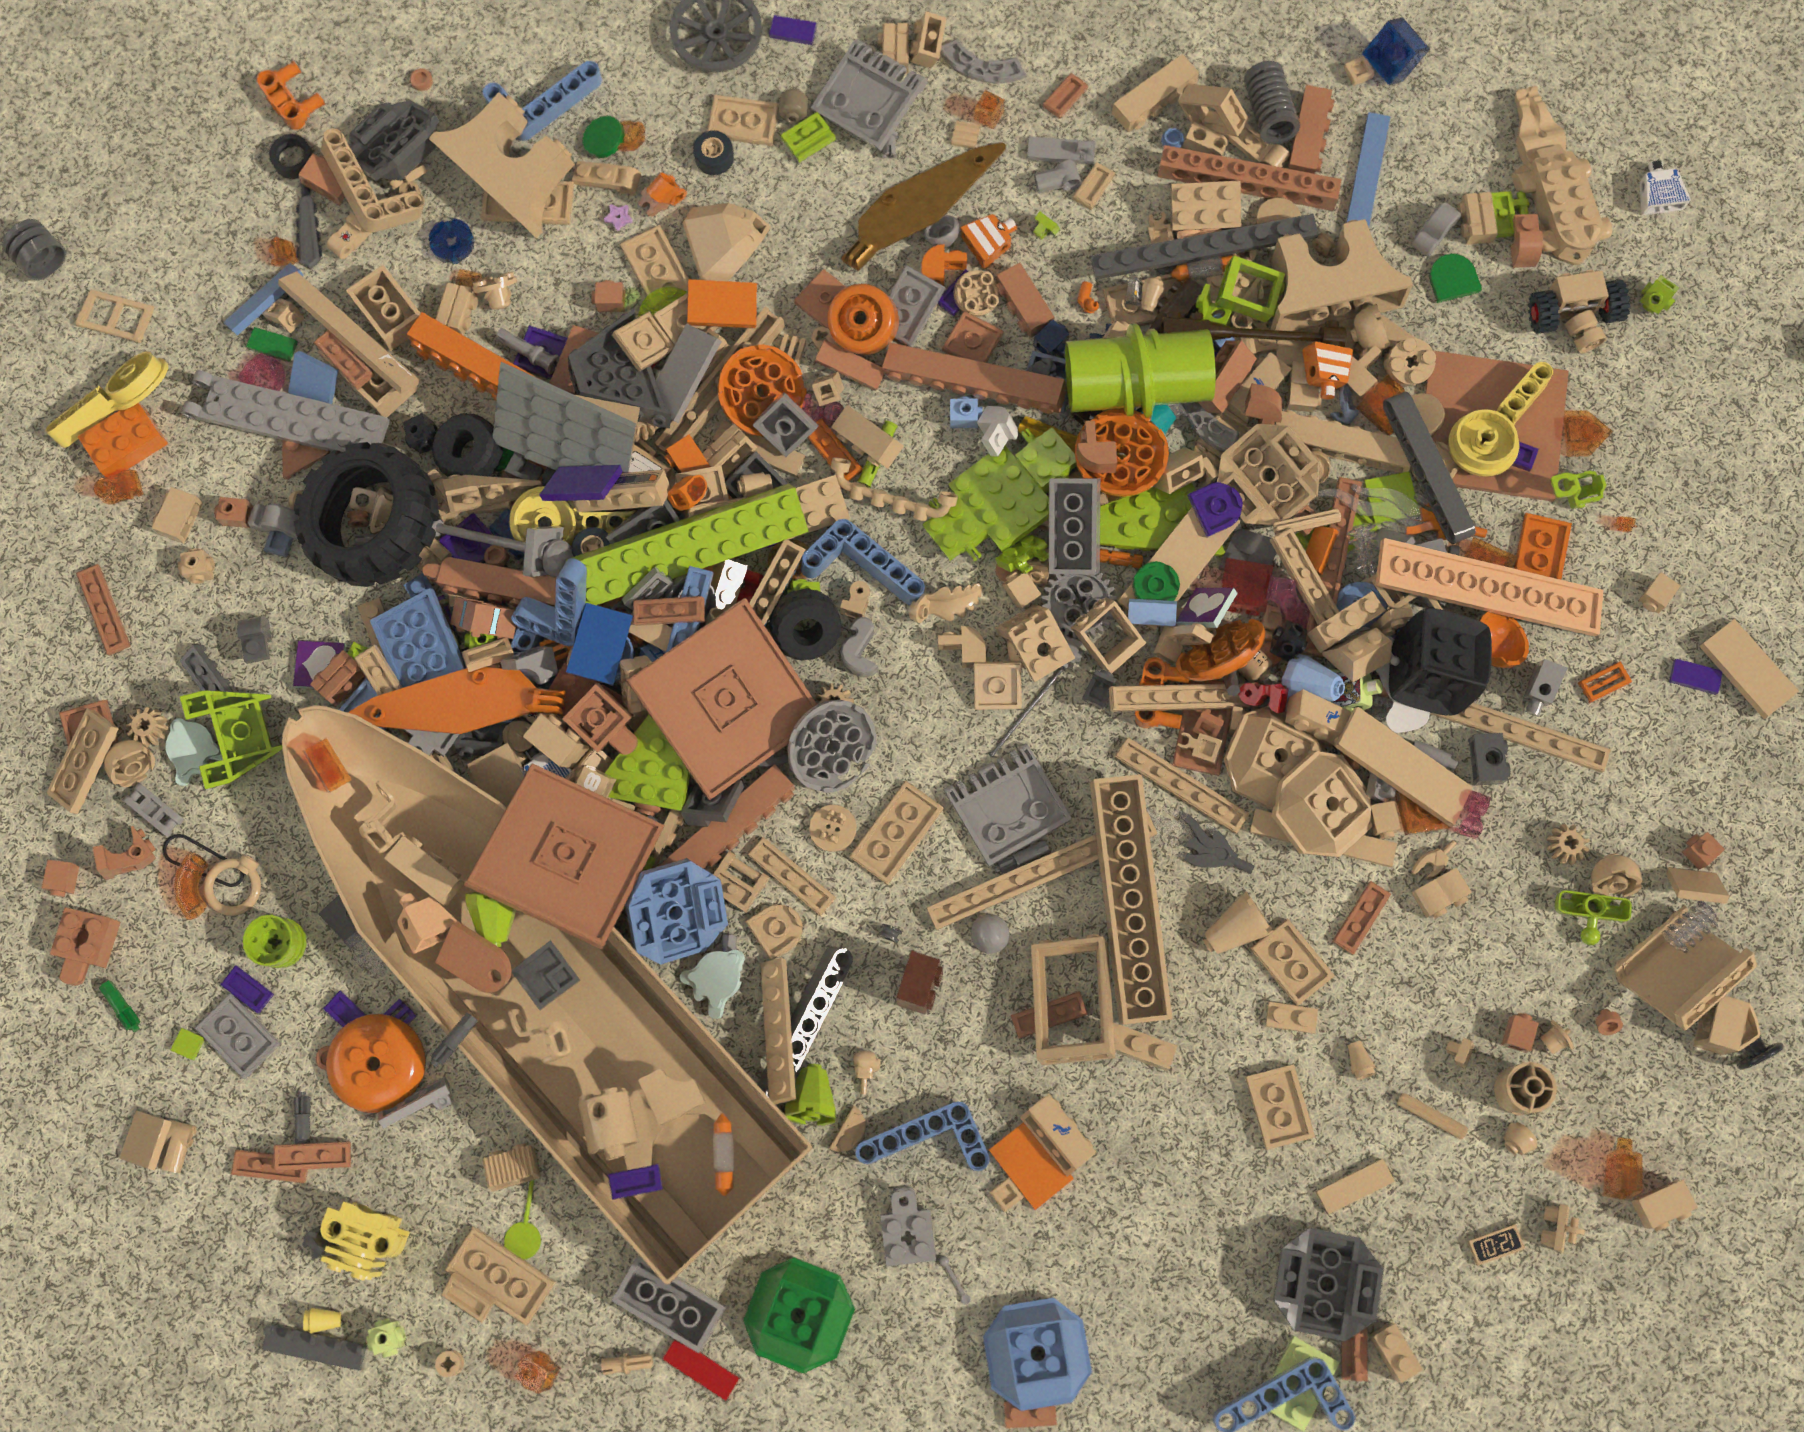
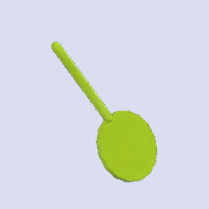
[504,1180,541,1260]

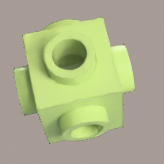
[366,1318,406,1358]

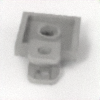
[403,729,460,757]
[880,1187,936,1267]

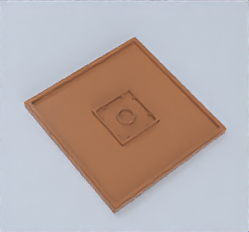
[1414,350,1569,502]
[626,598,818,800]
[465,763,665,949]

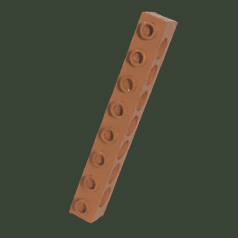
[1158,145,1342,211]

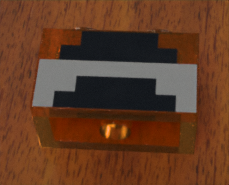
[302,738,352,793]

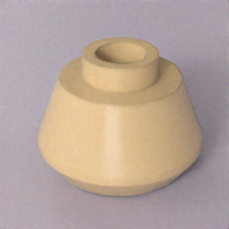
[1504,1122,1537,1155]

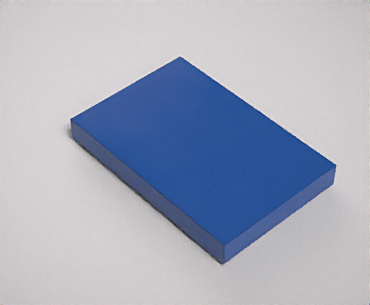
[566,603,633,686]

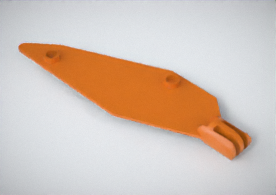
[347,667,566,734]

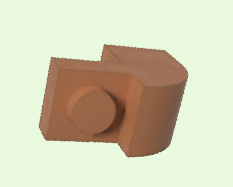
[1511,214,1543,268]
[1245,383,1282,425]
[1076,421,1117,473]

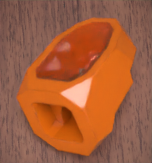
[668,475,707,511]

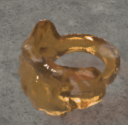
[617,120,645,152]

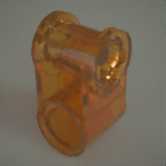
[93,470,144,505]

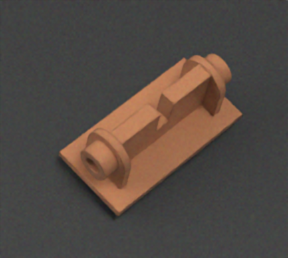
[1341,1328,1368,1382]

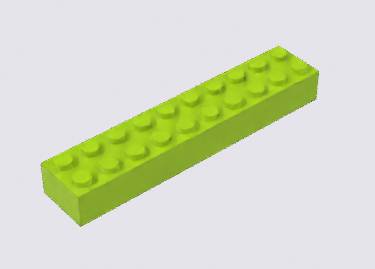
[566,484,809,605]

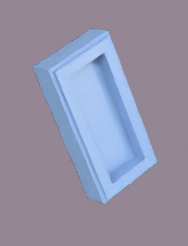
[1128,599,1177,626]

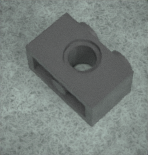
[1469,733,1511,786]

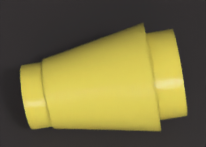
[303,1307,341,1334]

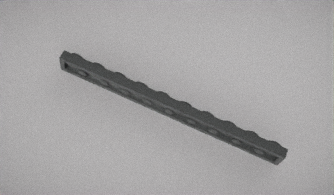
[1091,213,1319,280]

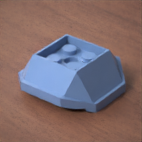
[625,858,728,965]
[983,1298,1092,1411]

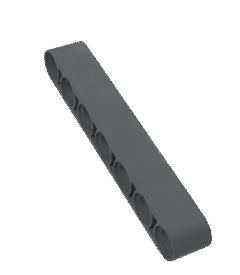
[1383,391,1476,544]
[757,946,853,1098]

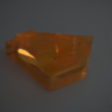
[1563,410,1613,457]

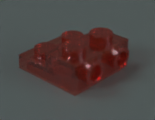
[1221,557,1273,616]

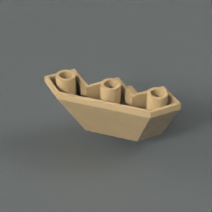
[682,203,771,281]

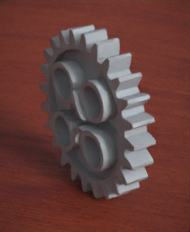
[1041,573,1117,639]

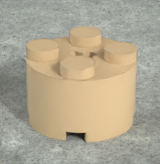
[1383,338,1436,387]

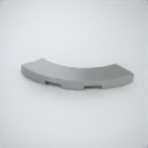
[940,39,1026,84]
[1183,402,1239,452]

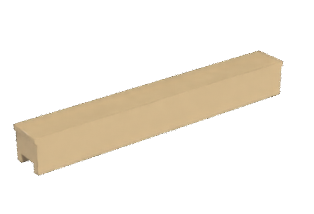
[655,306,785,456]

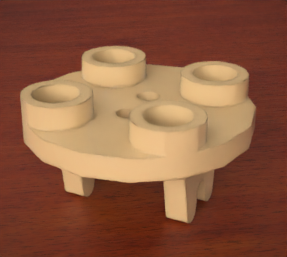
[809,805,857,852]

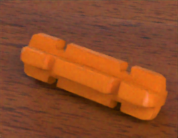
[1100,548,1143,568]

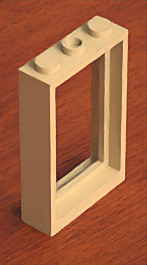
[1031,934,1116,1065]

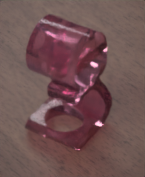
[802,394,844,426]
[1455,790,1491,839]

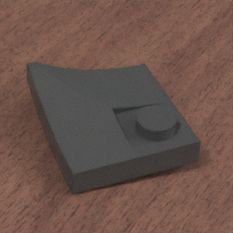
[1219,528,1277,587]
[511,940,581,1011]

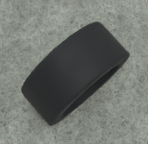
[269,134,314,179]

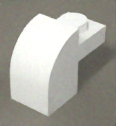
[977,406,1018,456]

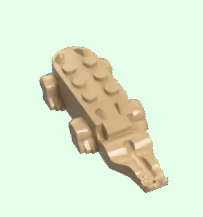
[1511,86,1612,265]

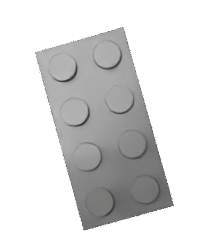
[1049,478,1101,575]
[611,1255,727,1353]

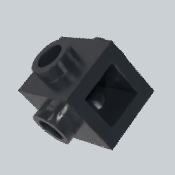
[403,413,439,454]
[1270,620,1308,662]

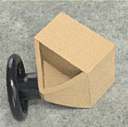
[1693,996,1784,1070]

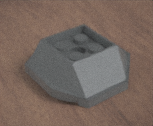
[349,101,440,181]
[1273,1228,1384,1341]

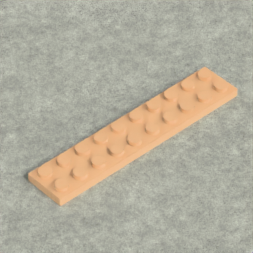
[1375,538,1603,637]

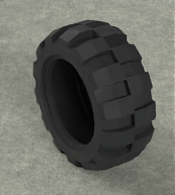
[294,442,439,587]

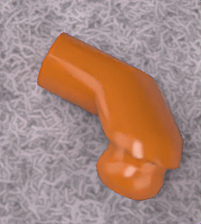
[1077,281,1099,314]

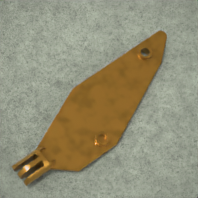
[841,142,1006,272]

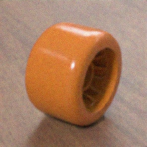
[827,284,899,355]

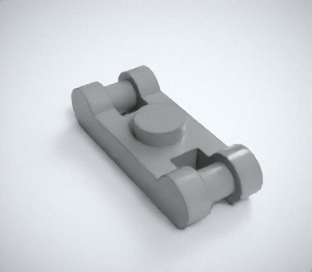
[122,782,184,837]

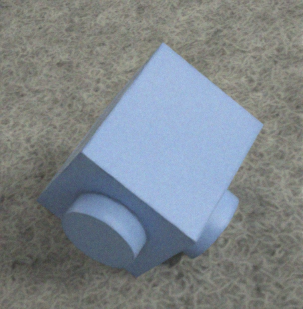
[950,396,982,428]

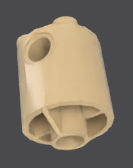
[1494,1062,1557,1115]
[578,1087,639,1160]

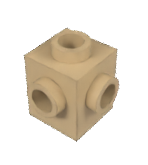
[178,548,215,584]

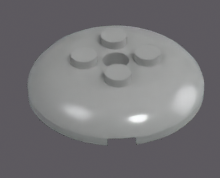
[788,700,876,793]

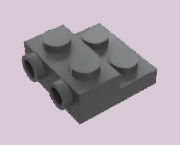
[454,722,509,759]
[681,780,744,827]

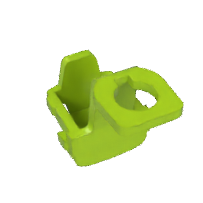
[1550,470,1607,509]

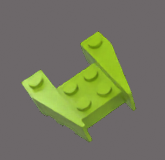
[180,690,283,789]

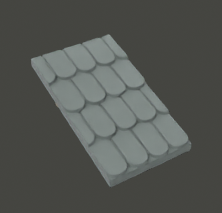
[493,362,640,473]

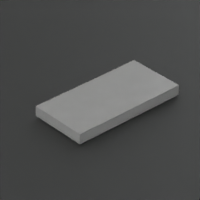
[656,323,722,423]

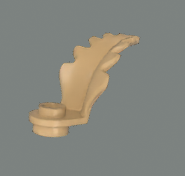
[909,583,983,623]

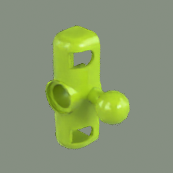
[1554,890,1632,946]

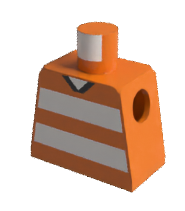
[960,214,1017,269]
[1303,341,1353,400]

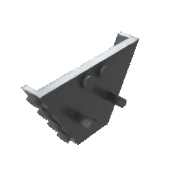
[568,309,671,429]

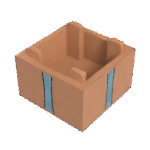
[450,596,516,640]

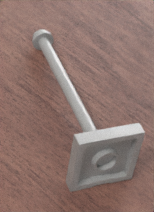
[432,519,564,577]

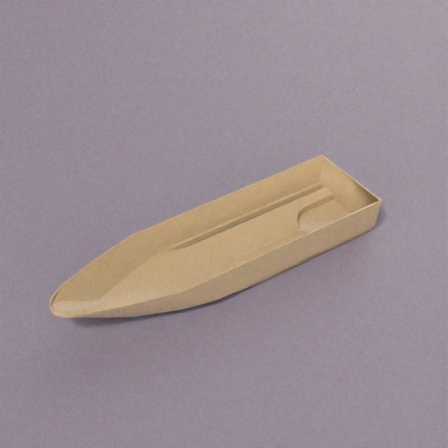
[282,705,812,1284]

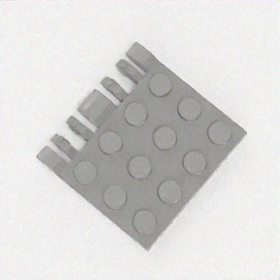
[810,39,928,151]
[943,743,1072,867]

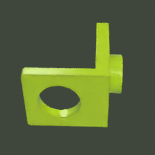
[1196,284,1232,325]

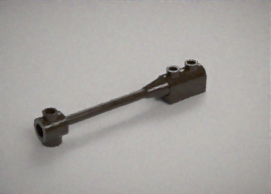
[1070,278,1204,426]
[1160,311,1346,347]

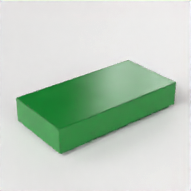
[246,327,298,362]

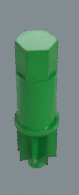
[99,980,141,1032]

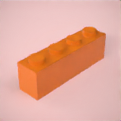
[664,434,731,499]

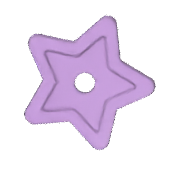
[604,204,633,231]

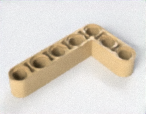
[321,128,425,233]

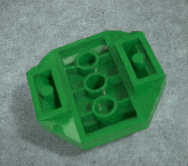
[743,1257,855,1374]

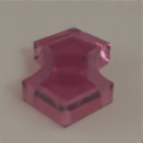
[1266,576,1310,630]

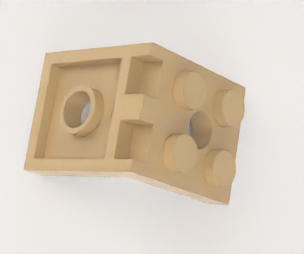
[995,604,1075,682]

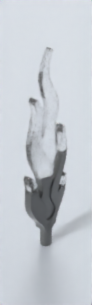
[1146,805,1255,874]

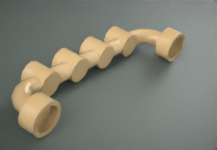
[831,457,958,521]

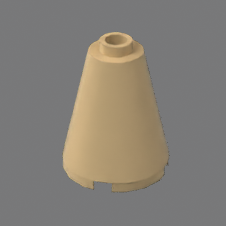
[1203,892,1274,954]

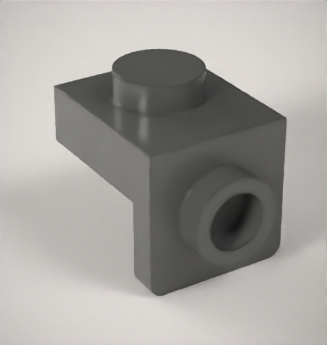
[1082,670,1117,710]

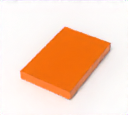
[687,279,757,328]
[1514,513,1572,580]
[989,1122,1074,1210]

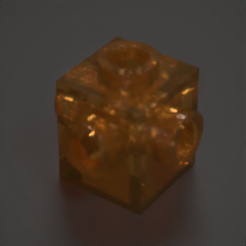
[514,1351,561,1394]

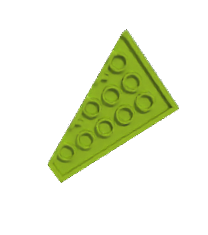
[1100,482,1225,558]
[605,714,690,811]

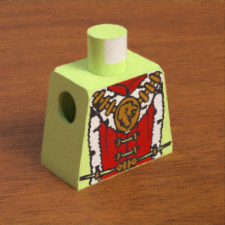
[1330,669,1383,712]

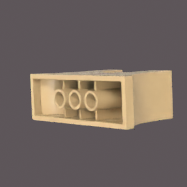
[429,92,575,238]
[1270,219,1413,331]

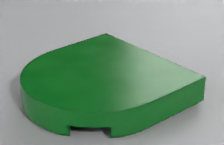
[1429,254,1482,303]

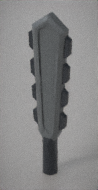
[296,183,323,270]

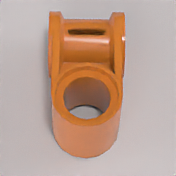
[646,172,687,205]

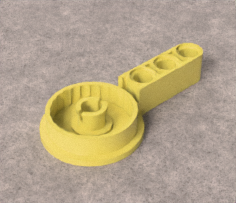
[46,351,168,448]
[1448,362,1553,477]
[509,486,637,546]

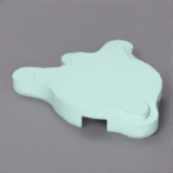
[165,718,223,786]
[680,950,745,1019]

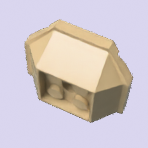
[1217,424,1320,525]
[1224,706,1327,810]
[1271,751,1372,857]

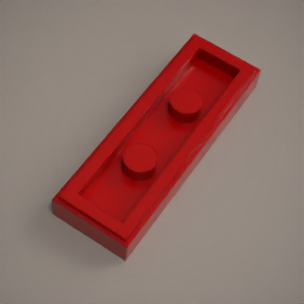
[663,1339,740,1401]

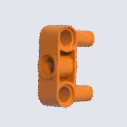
[257,61,325,130]
[1135,657,1189,729]

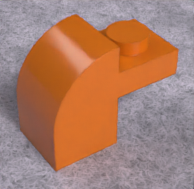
[922,244,967,286]

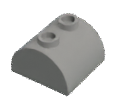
[753,392,818,457]

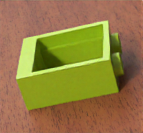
[1215,255,1286,322]

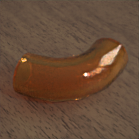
[173,852,208,920]

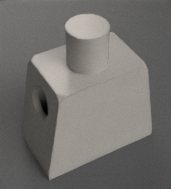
[1523,659,1567,717]

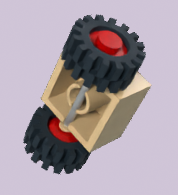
[1528,270,1630,334]

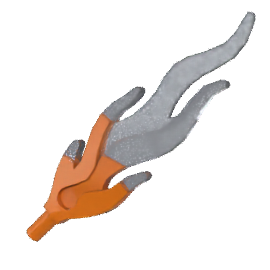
[1318,484,1487,541]

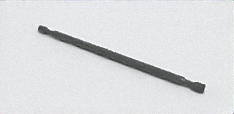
[989,668,1063,757]

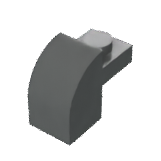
[237,615,272,664]

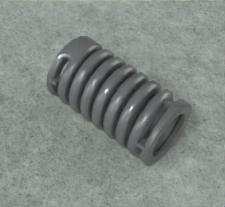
[1244,61,1300,144]

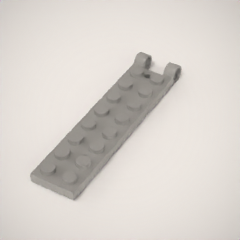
[181,370,390,452]

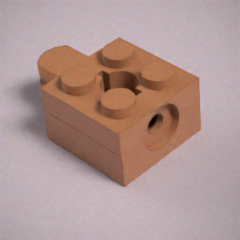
[563,683,638,755]
[50,907,121,986]

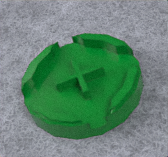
[582,115,625,159]

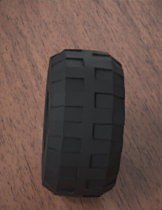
[432,413,503,477]
[769,589,842,660]

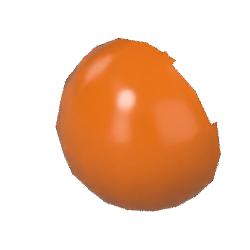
[1478,611,1529,668]

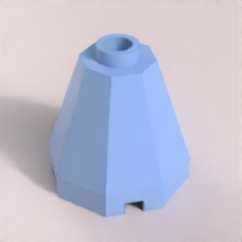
[1282,654,1345,702]

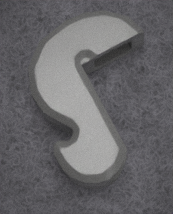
[1411,202,1461,257]
[247,503,299,540]
[840,617,879,677]

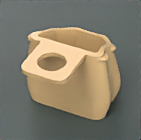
[349,485,393,534]

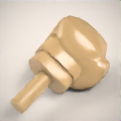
[854,1051,881,1094]

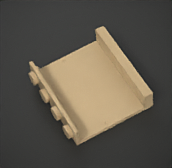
[1614,905,1757,1031]

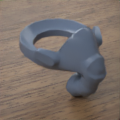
[1330,384,1359,425]

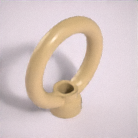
[203,854,261,916]

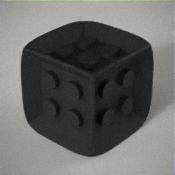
[1389,608,1492,716]

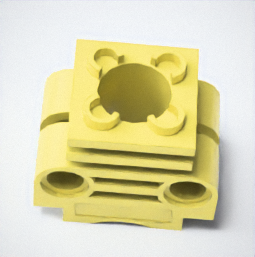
[320,1202,410,1281]

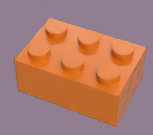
[77,402,169,481]

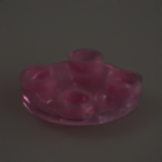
[239,353,286,391]

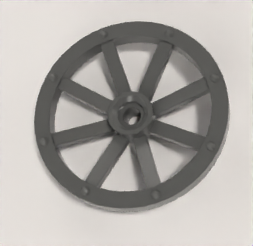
[670,0,762,73]

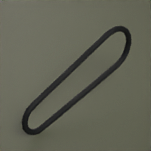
[163,834,244,887]

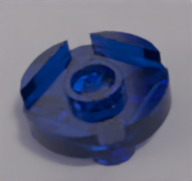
[429,219,475,264]

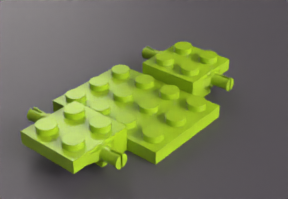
[922,427,1077,561]

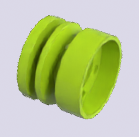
[243,915,307,968]

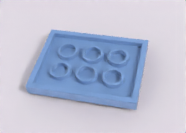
[370,588,467,688]

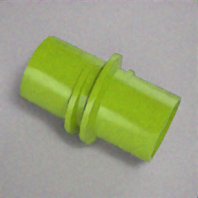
[1065,323,1216,418]

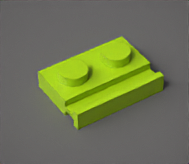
[781,112,836,163]

